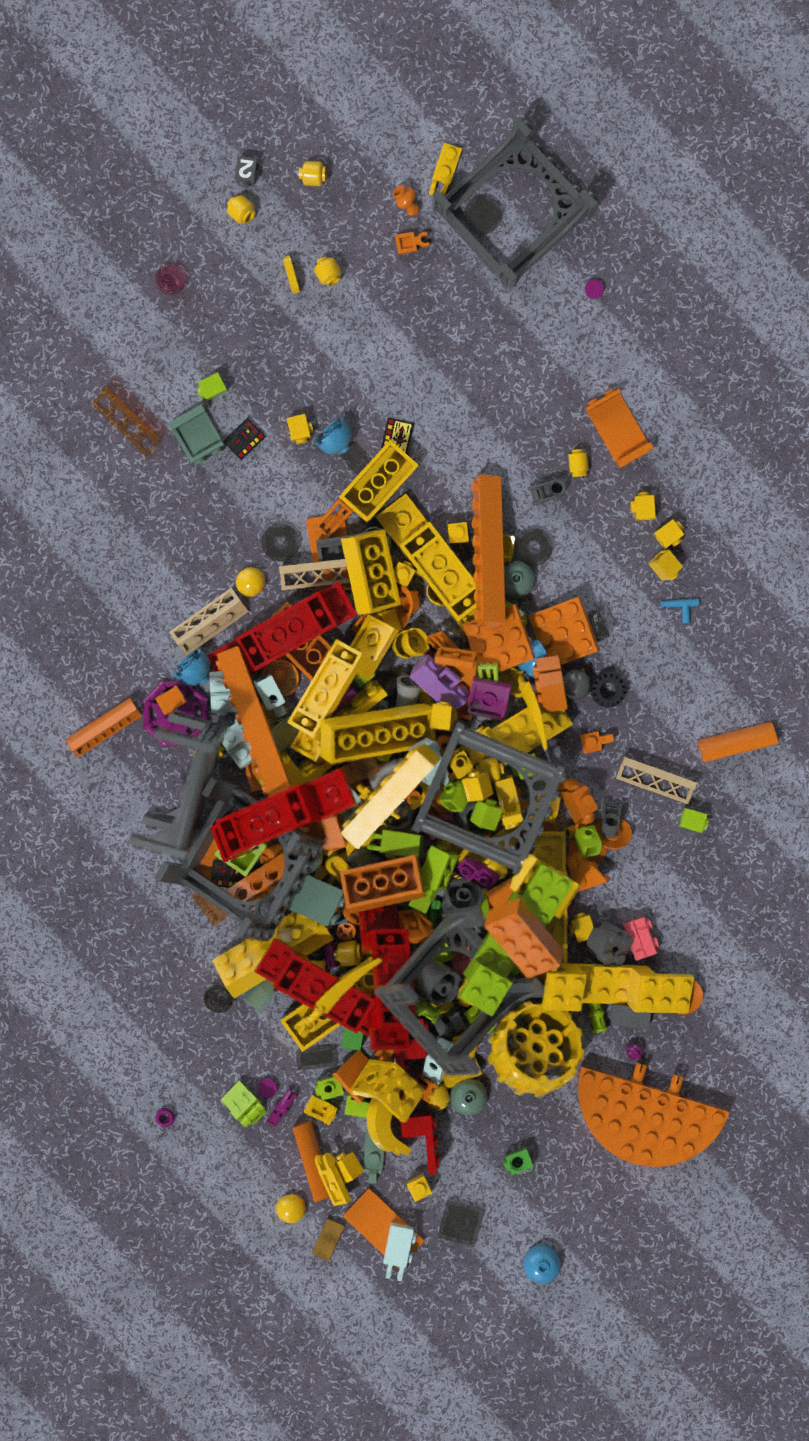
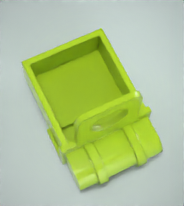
[221,1080,266,1128]

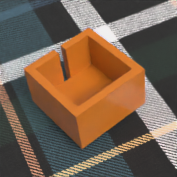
[533,655,567,713]

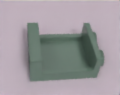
[168,404,225,466]
[287,875,345,929]

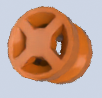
[337,921,356,940]

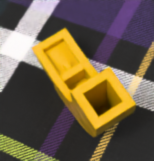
[494,774,524,830]
[366,1098,412,1156]

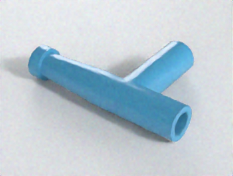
[660,599,699,624]

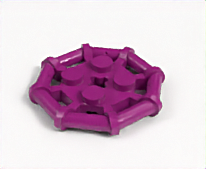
[141,680,209,748]

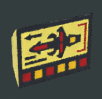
[381,417,414,454]

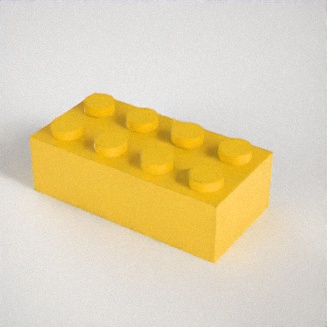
[339,440,419,524]
[341,529,401,614]
[485,701,573,766]

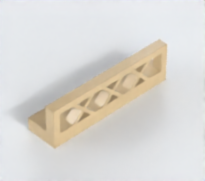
[279,559,350,591]
[169,588,248,656]
[616,757,697,804]

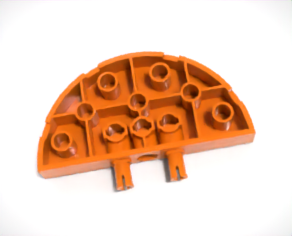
[577,1062,729,1167]

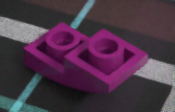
[456,857,500,890]

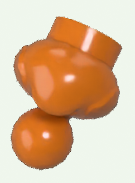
[393,185,420,216]

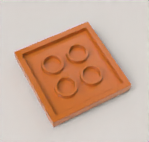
[528,596,600,665]
[463,604,535,678]

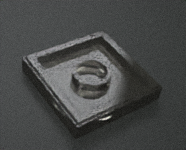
[437,1199,484,1247]

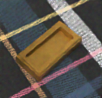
[311,1218,345,1261]

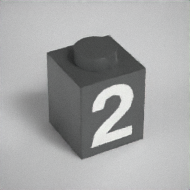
[235,156,258,187]

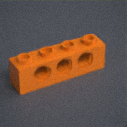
[225,853,294,909]

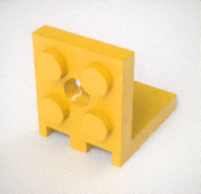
[510,855,581,918]
[349,1059,425,1122]

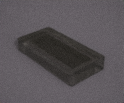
[296,1047,336,1071]

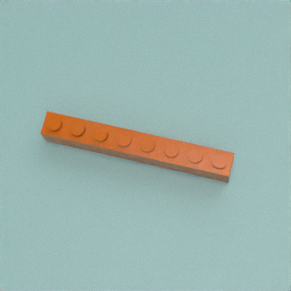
[471,474,505,629]
[216,646,292,797]

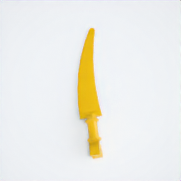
[507,666,547,750]
[294,958,382,1038]

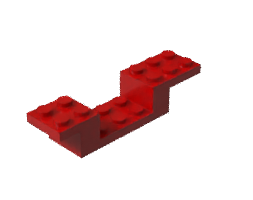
[207,581,358,675]
[210,769,357,863]
[359,903,416,1051]
[254,938,376,1036]
[395,1016,440,1175]

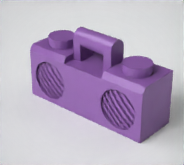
[409,655,470,710]

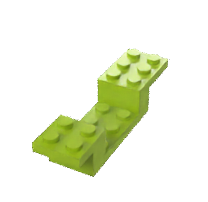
[458,863,574,1016]

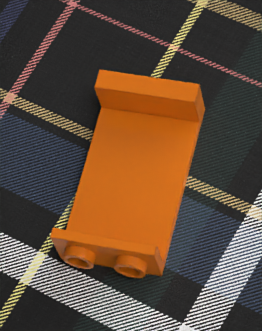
[585,388,654,469]
[435,646,477,720]

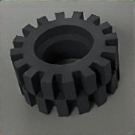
[591,673,627,708]

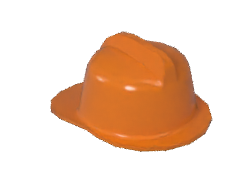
[388,585,420,629]

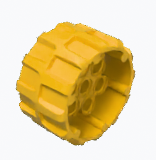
[488,1001,585,1097]

